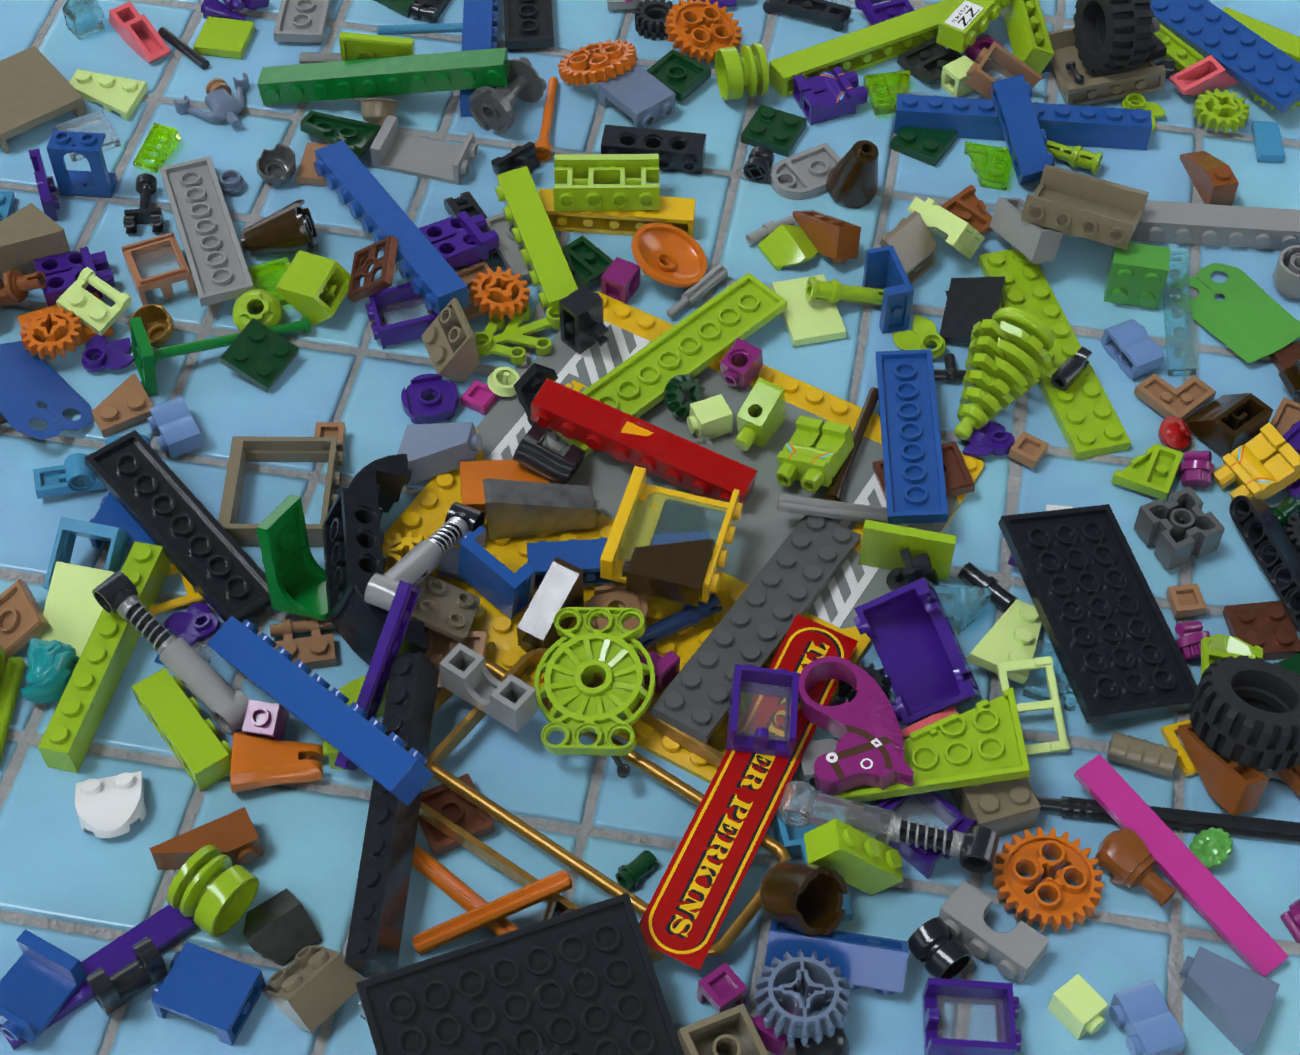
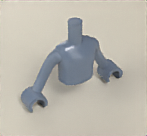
[174,73,250,129]

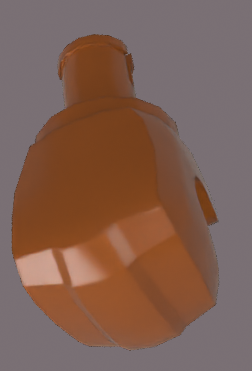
[0,269,47,308]
[1095,827,1176,906]

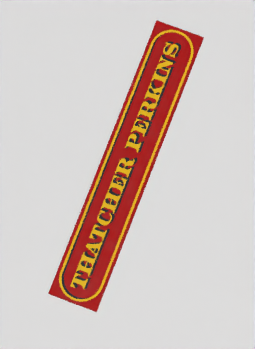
[639,614,858,971]

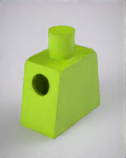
[734,377,786,451]

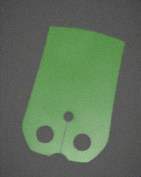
[1171,263,1300,364]

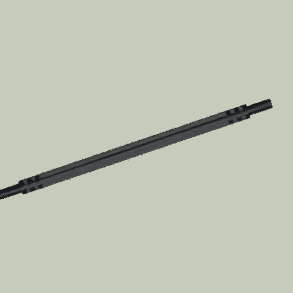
[1036,796,1300,842]

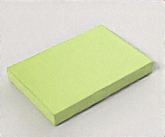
[772,274,847,347]
[36,561,115,657]

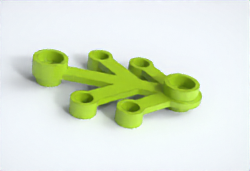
[474,305,560,365]

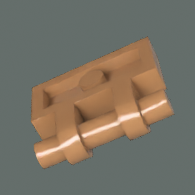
[269,618,337,669]

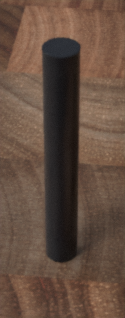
[158,27,210,69]

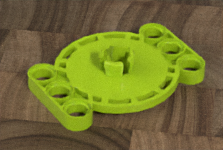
[534,607,656,756]

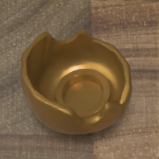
[129,304,175,349]

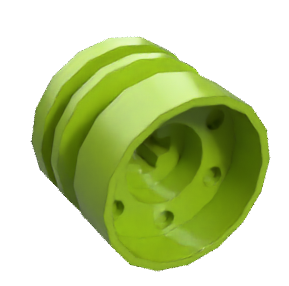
[715,42,769,101]
[166,845,260,937]

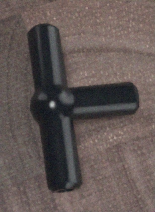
[934,353,966,383]

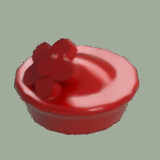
[1158,416,1191,450]

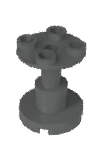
[468,57,547,135]

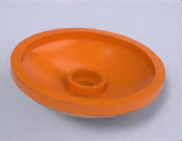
[631,222,707,288]

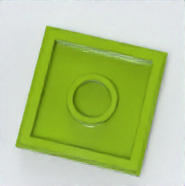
[193,16,256,59]

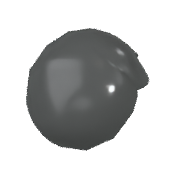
[256,144,296,185]

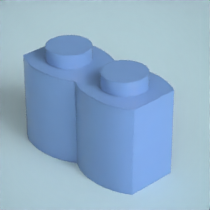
[1101,319,1164,380]
[147,396,204,459]
[1109,980,1186,1055]

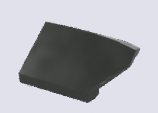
[243,888,322,966]

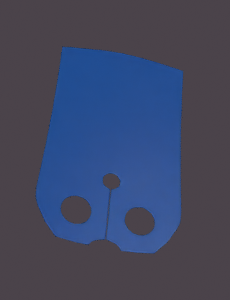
[0,341,93,440]

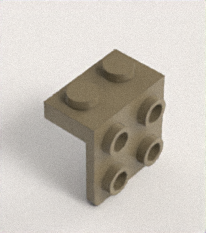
[410,575,480,642]

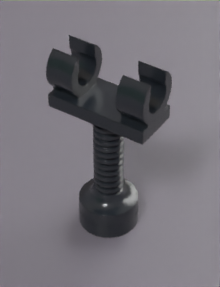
[123,173,164,234]

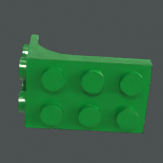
[256,494,328,620]

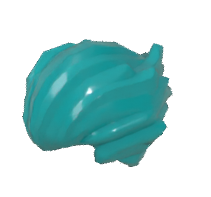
[20,638,80,704]

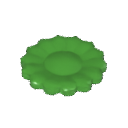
[1189,827,1234,870]

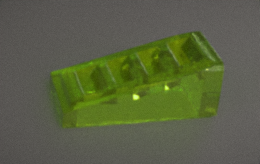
[133,122,181,173]

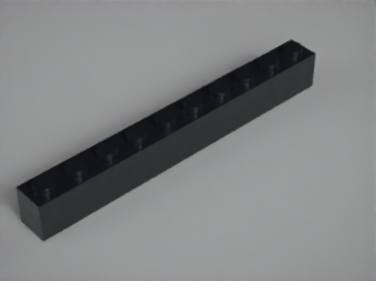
[344,652,439,978]

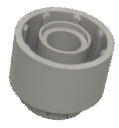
[1272,245,1300,300]

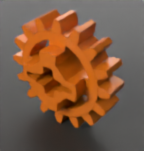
[470,267,530,320]
[20,307,84,360]

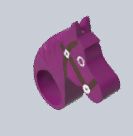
[799,656,914,796]

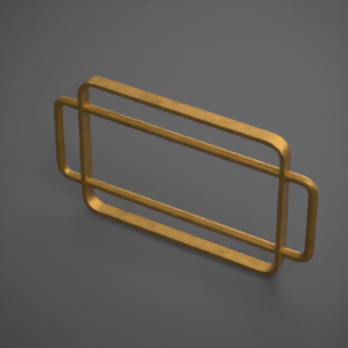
[419,648,792,963]

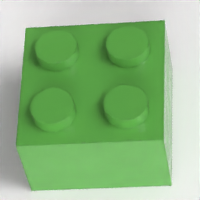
[1104,242,1170,309]

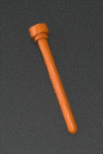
[534,77,558,162]

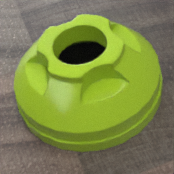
[233,289,283,332]

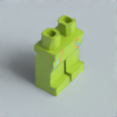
[776,415,854,493]

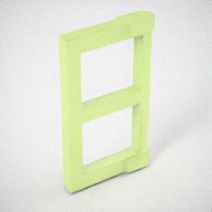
[996,656,1070,756]

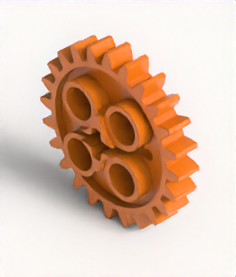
[664,0,743,65]
[558,39,638,86]
[992,827,1104,932]

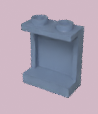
[598,63,675,128]

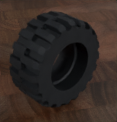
[1073,0,1154,76]
[1189,655,1300,772]

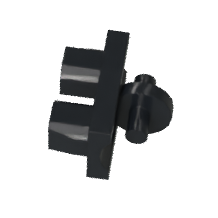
[491,142,541,175]
[886,548,940,591]

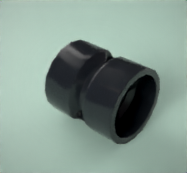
[908,917,972,979]

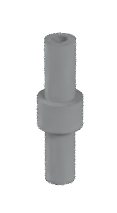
[745,216,795,244]

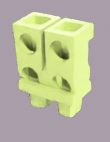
[908,197,985,260]

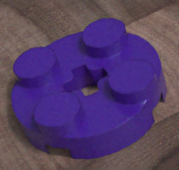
[401,374,459,424]

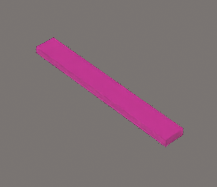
[1074,754,1289,977]

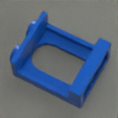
[47,130,118,198]

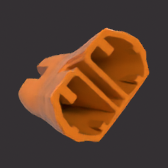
[230,732,324,793]

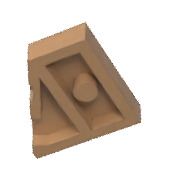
[91,374,153,438]

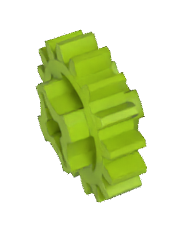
[1193,88,1250,133]

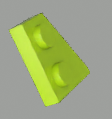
[1111,444,1184,501]

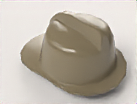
[352,98,402,127]

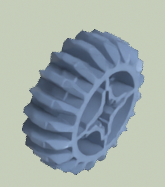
[754,949,851,1046]

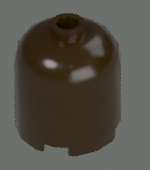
[760,860,848,936]

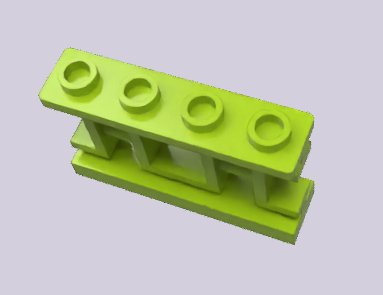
[553,154,660,211]

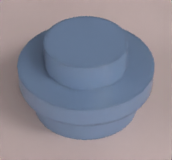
[218,170,244,194]

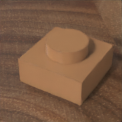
[314,422,346,451]
[1008,431,1049,469]
[1166,584,1207,618]

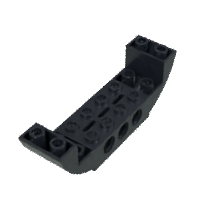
[322,454,429,666]

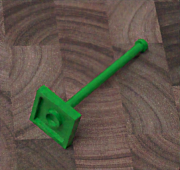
[129,317,311,397]

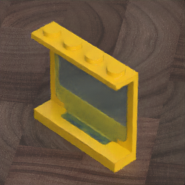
[600,466,743,603]

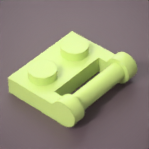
[56,267,133,336]

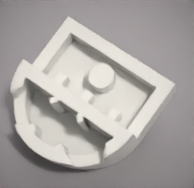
[75,771,147,838]

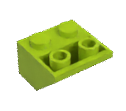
[274,250,351,326]

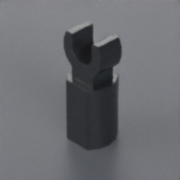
[1051,347,1092,391]

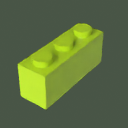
[804,818,904,896]

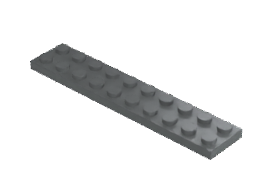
[651,515,861,744]

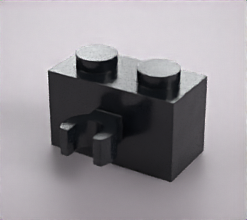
[559,285,609,355]

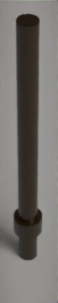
[823,387,878,520]

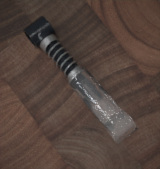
[777,781,999,874]

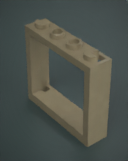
[218,436,345,547]

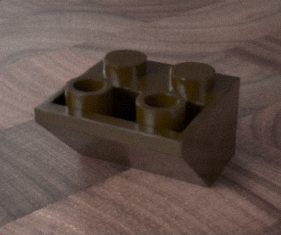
[1185,393,1273,456]

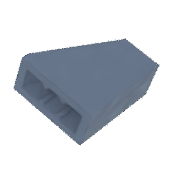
[397,422,482,486]
[1179,947,1280,1055]

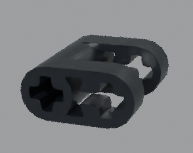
[512,424,586,484]
[85,936,168,1016]

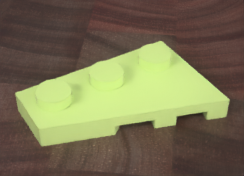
[69,69,148,121]
[965,599,1042,685]

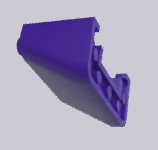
[854,577,981,725]

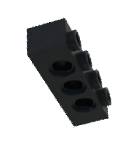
[601,125,706,174]

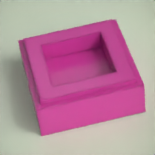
[460,380,500,415]

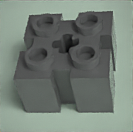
[1133,486,1225,571]

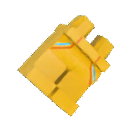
[1213,422,1300,501]

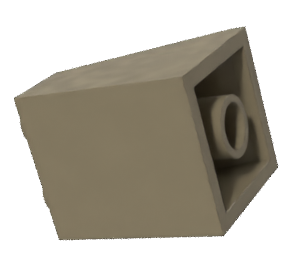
[0,203,70,282]

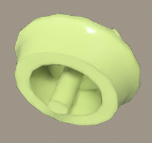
[487,367,520,397]

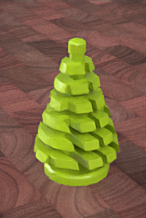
[954,307,1055,440]

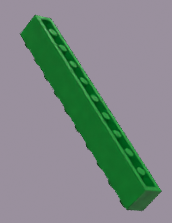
[257,48,511,105]

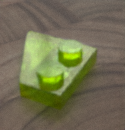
[863,70,911,115]
[964,142,1012,191]

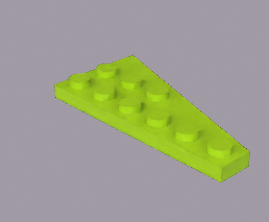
[830,687,1031,806]

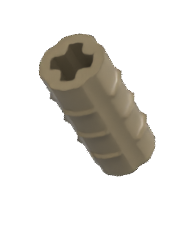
[1106,732,1178,777]

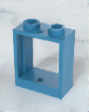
[43,517,129,590]

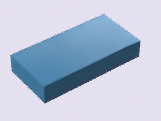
[1251,121,1285,163]

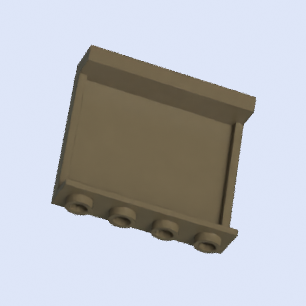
[1048,27,1166,106]
[0,46,88,154]
[1021,164,1149,250]

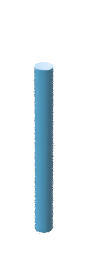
[378,23,463,35]

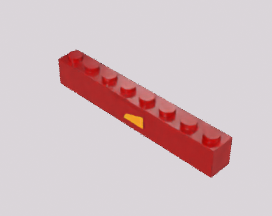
[530,378,757,506]

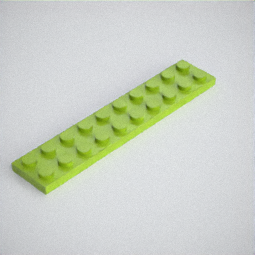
[977,249,1131,460]
[551,272,788,458]

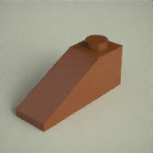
[1179,151,1239,206]
[793,210,861,263]
[1177,723,1269,816]
[149,807,264,870]

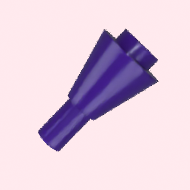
[201,0,246,21]

